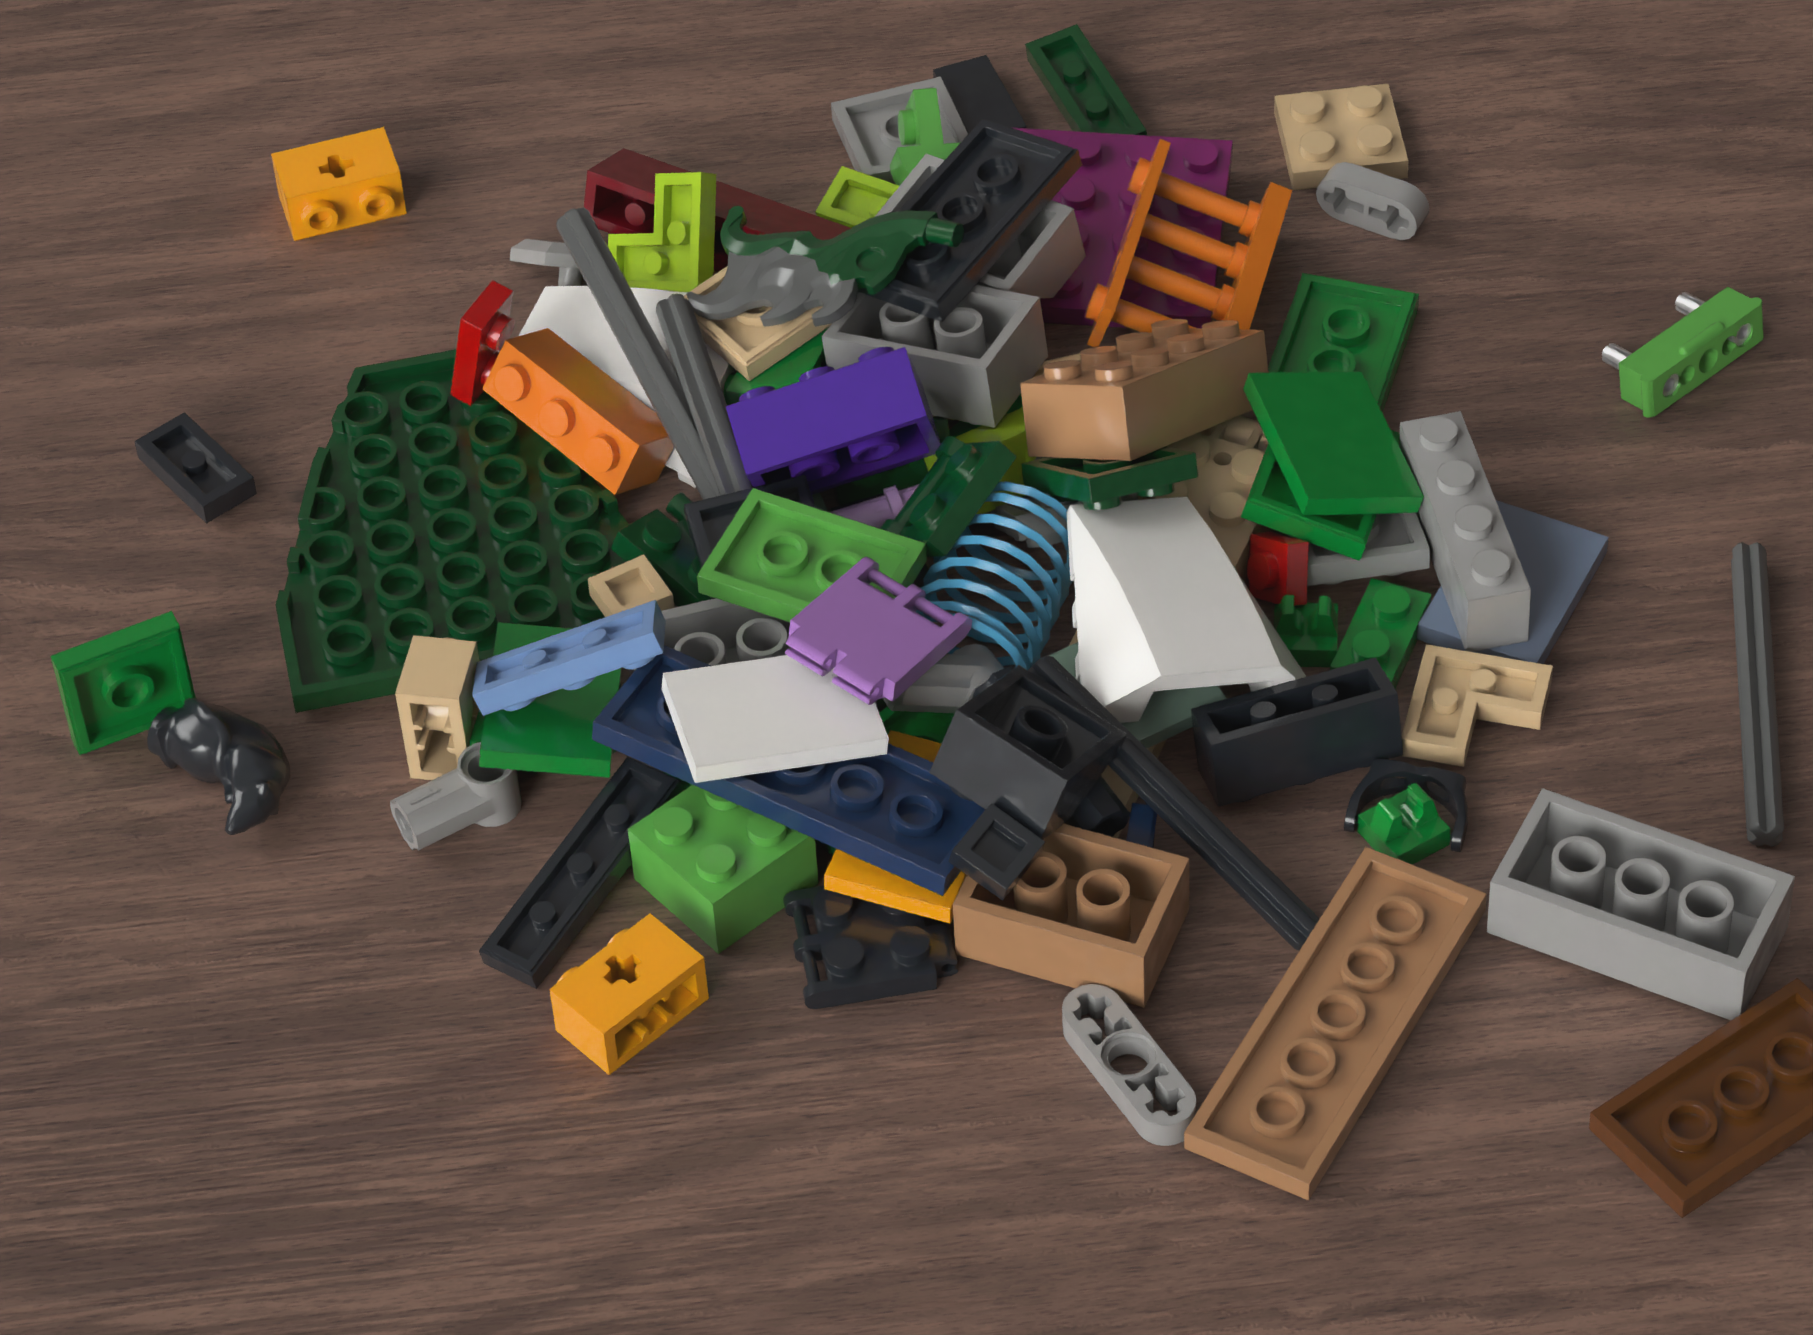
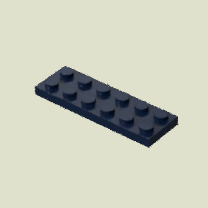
[592,645,985,896]

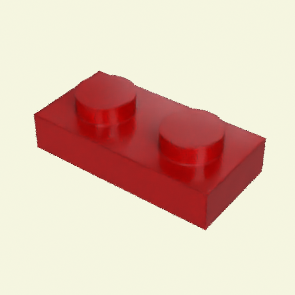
[450,280,515,406]

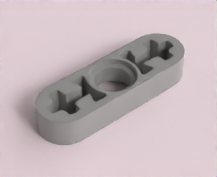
[1062,984,1196,1146]

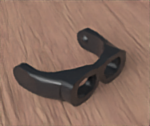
[1344,759,1468,852]

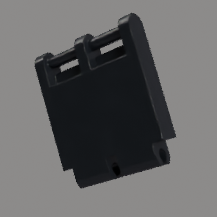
[783,886,958,1009]

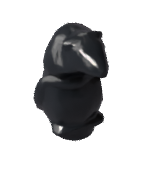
[147,698,290,835]

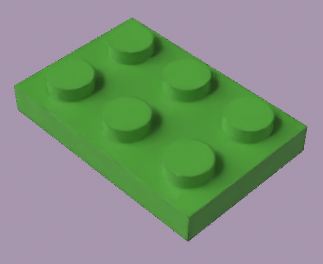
[697,488,927,622]

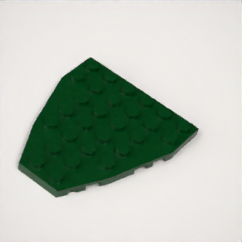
[275,349,629,713]

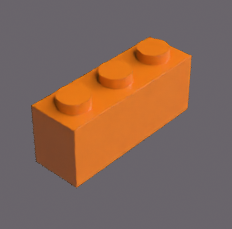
[483,328,674,495]

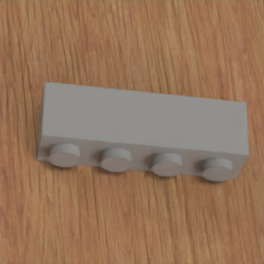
[1399,411,1531,652]

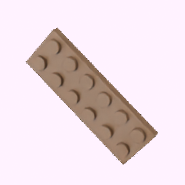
[1184,847,1487,1201]

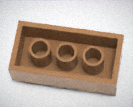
[1020,319,1268,461]

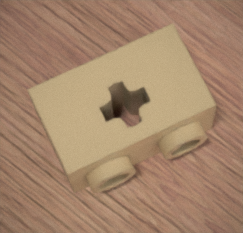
[395,635,479,780]

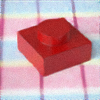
[1247,532,1309,606]

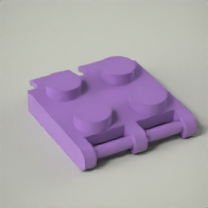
[785,557,972,705]

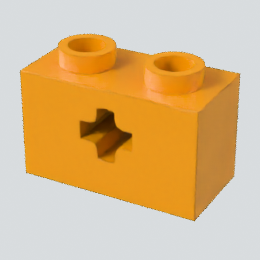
[271,127,407,241]
[549,913,709,1075]

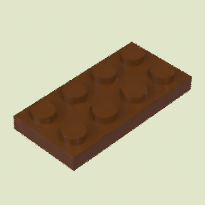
[1589,978,1813,1218]

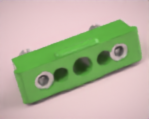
[1602,287,1764,418]

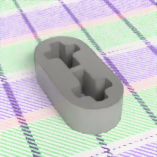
[1316,162,1430,240]

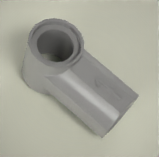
[883,644,1004,713]
[390,742,522,851]

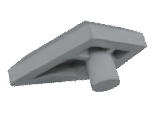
[510,239,582,286]

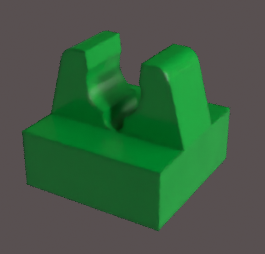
[1274,595,1338,667]
[1357,783,1450,865]

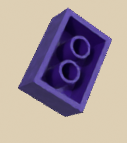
[725,347,941,495]

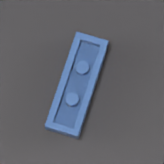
[472,600,666,716]

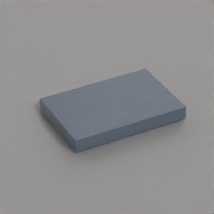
[1417,500,1609,664]

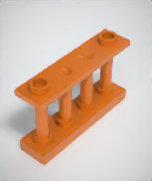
[1084,139,1293,347]

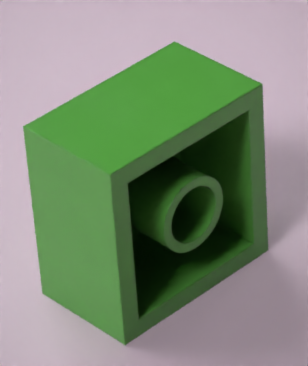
[628,785,819,954]

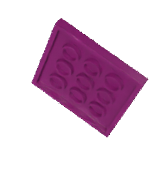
[1014,128,1233,329]

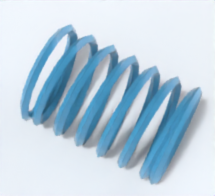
[916,482,1073,670]

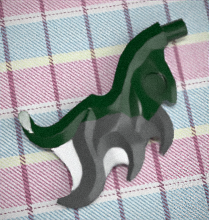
[686,205,964,327]

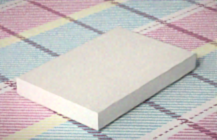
[662,655,889,783]

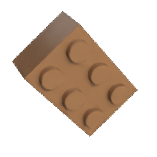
[953,824,1189,1008]

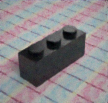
[1191,658,1403,807]

